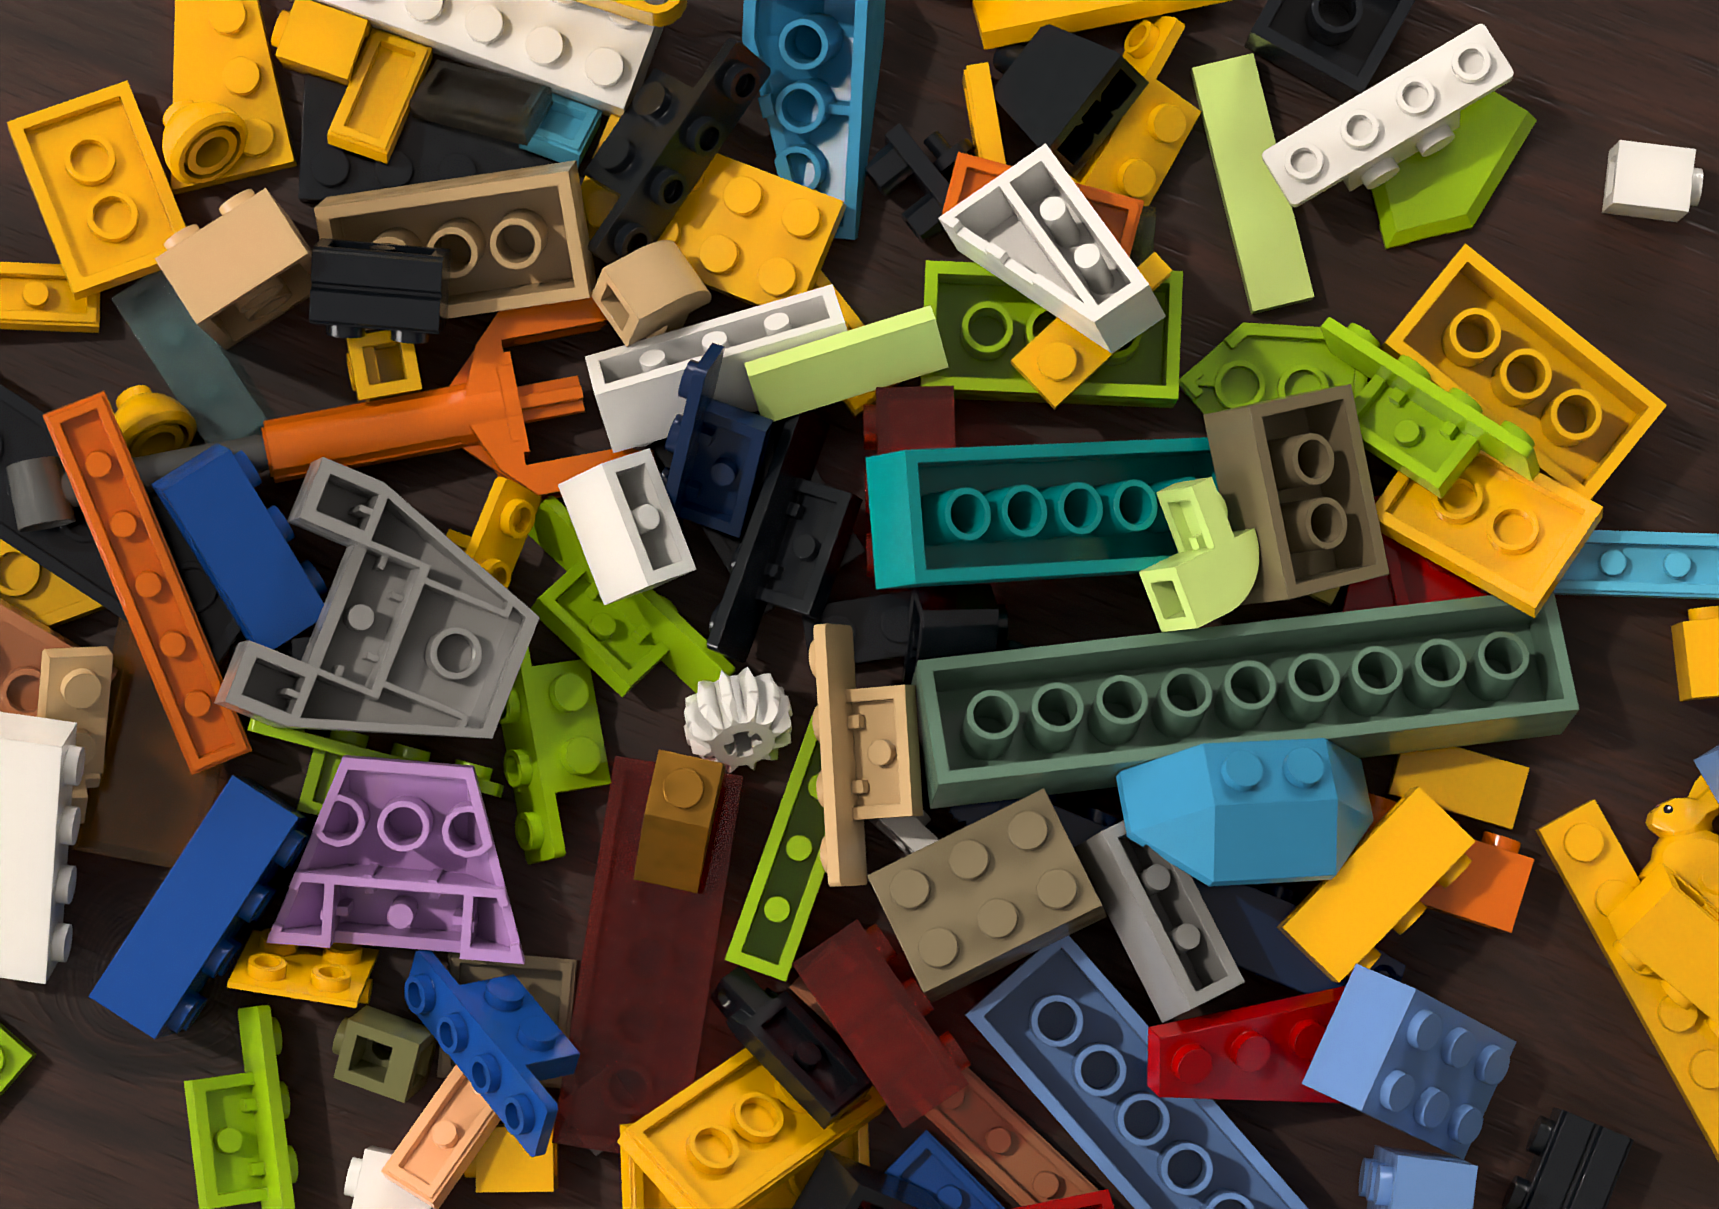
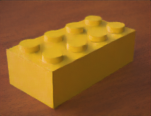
[1380,243,1667,500]

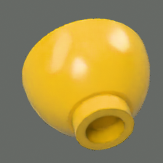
[162,99,248,184]
[115,385,197,457]

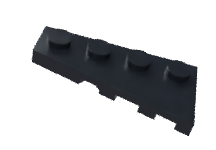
[298,74,555,204]

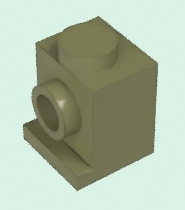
[332,1005,438,1103]

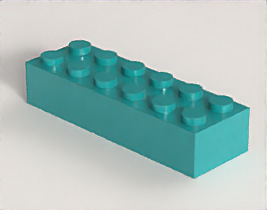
[865,437,1219,589]

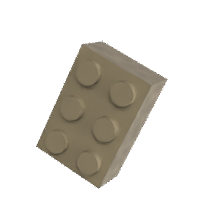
[1203,384,1389,605]
[867,788,1107,1003]

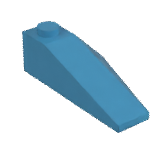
[742,0,886,240]

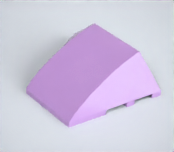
[266,755,525,964]

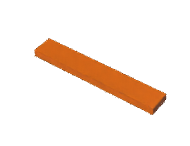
[43,390,252,775]

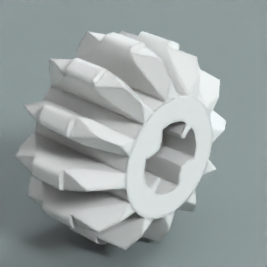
[684,667,793,774]

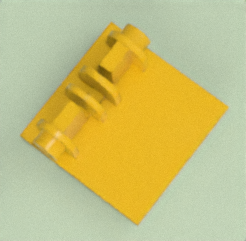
[227,928,379,1009]

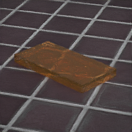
[73,617,247,868]

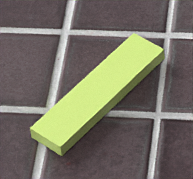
[1190,53,1315,315]

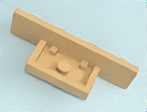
[809,623,923,887]

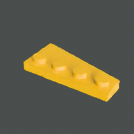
[171,0,297,194]

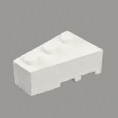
[938,143,1166,354]

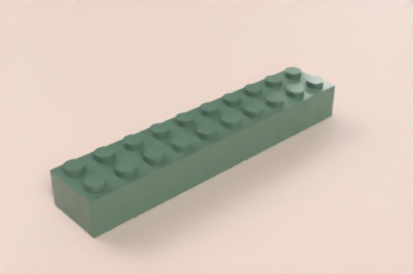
[911,591,1579,809]

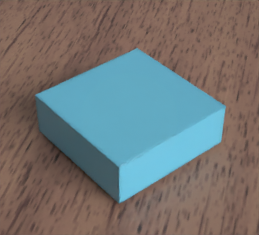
[519,90,602,168]

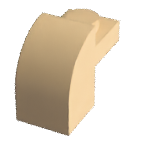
[591,240,711,347]

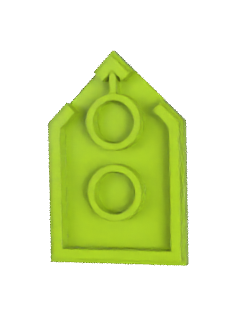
[1371,91,1537,250]
[1179,322,1370,414]

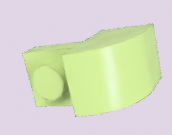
[1139,477,1259,632]

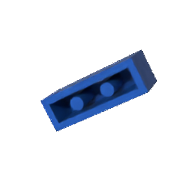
[151,443,328,650]

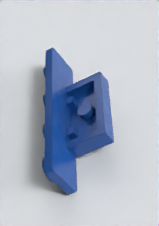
[404,950,580,1157]

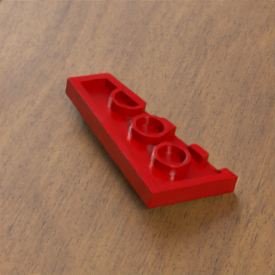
[1147,986,1346,1103]

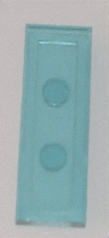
[111,270,268,444]

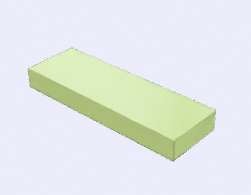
[744,305,949,422]

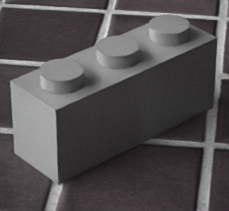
[1074,820,1245,1023]

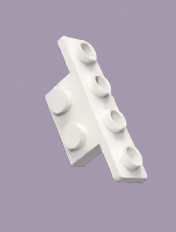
[1262,24,1514,207]

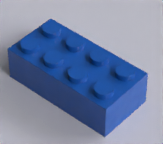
[88,775,312,1039]

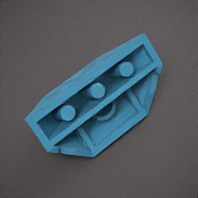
[1116,738,1374,887]

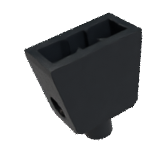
[993,24,1149,179]

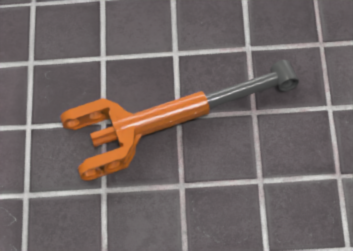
[6,297,658,532]

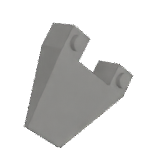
[214,457,540,739]

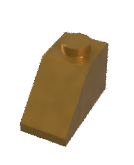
[634,749,726,893]

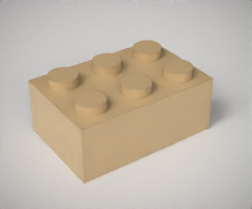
[155,188,312,350]

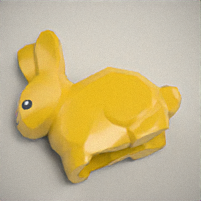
[1638,774,1719,909]

